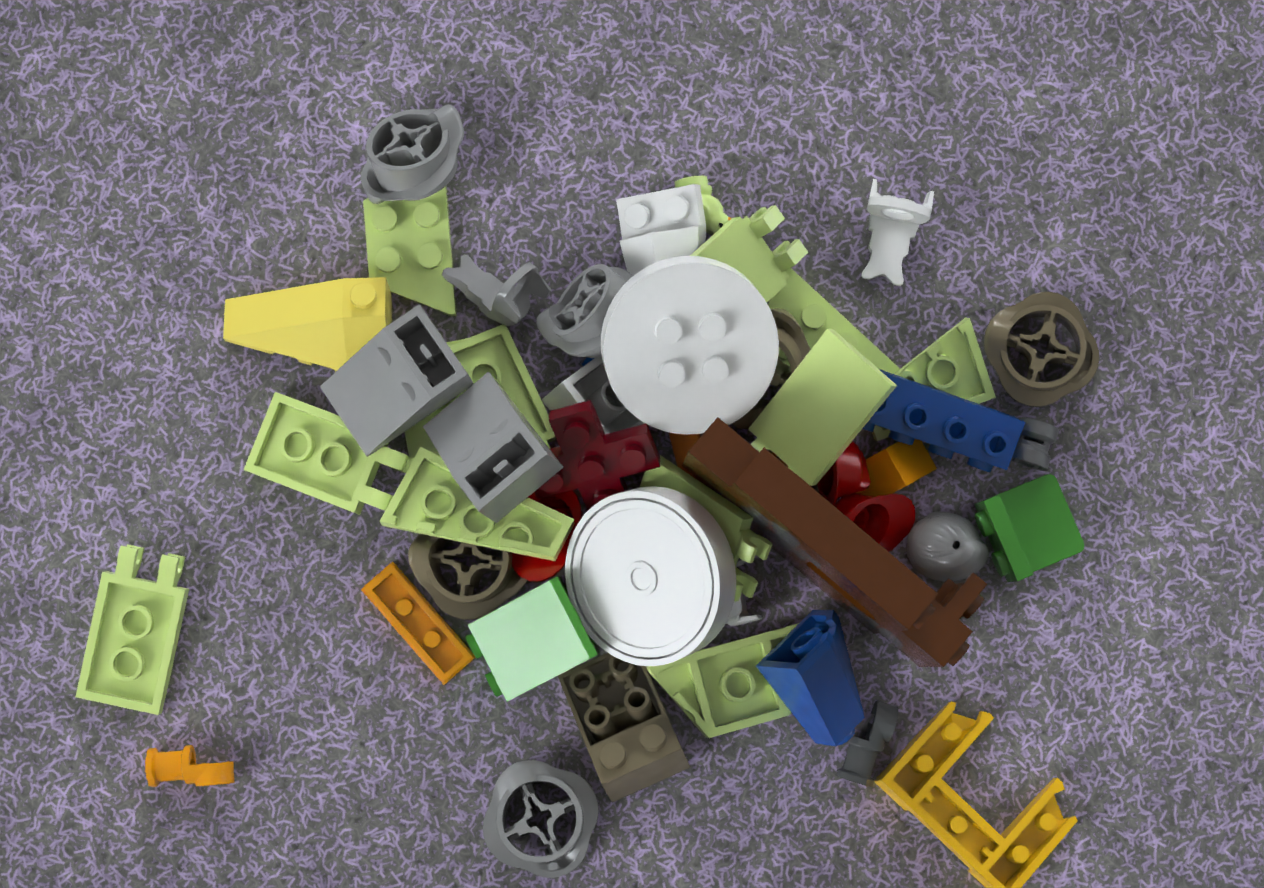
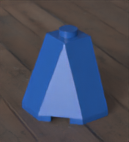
[756,610,865,747]

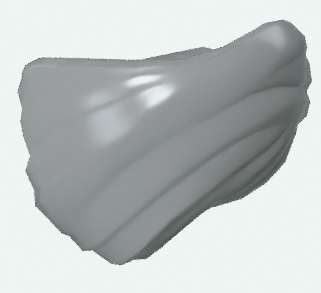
[907,511,989,581]

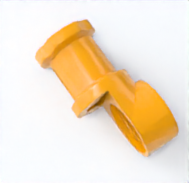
[145,745,235,787]

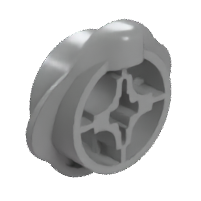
[361,104,464,204]
[536,264,634,358]
[483,760,599,878]

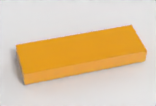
[361,561,476,685]

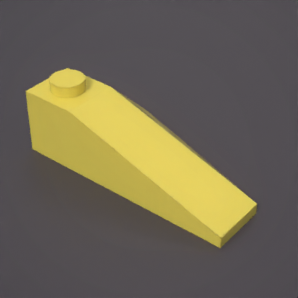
[223,277,392,372]

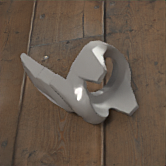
[442,254,552,326]

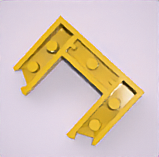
[874,701,1078,888]

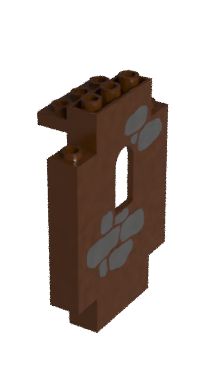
[682,417,987,667]

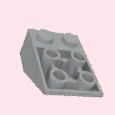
[320,304,474,457]
[423,372,563,523]

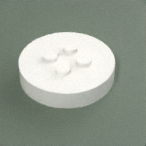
[601,256,779,435]
[565,486,736,666]

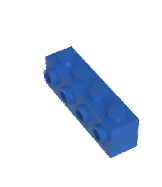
[862,369,1025,473]

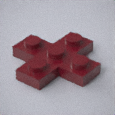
[535,400,660,510]

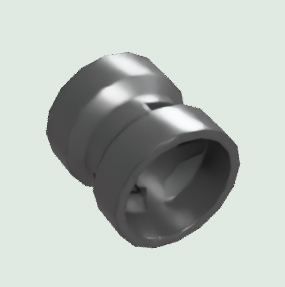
[1011,417,1059,471]

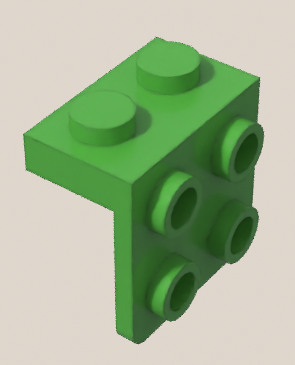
[974,474,1084,582]

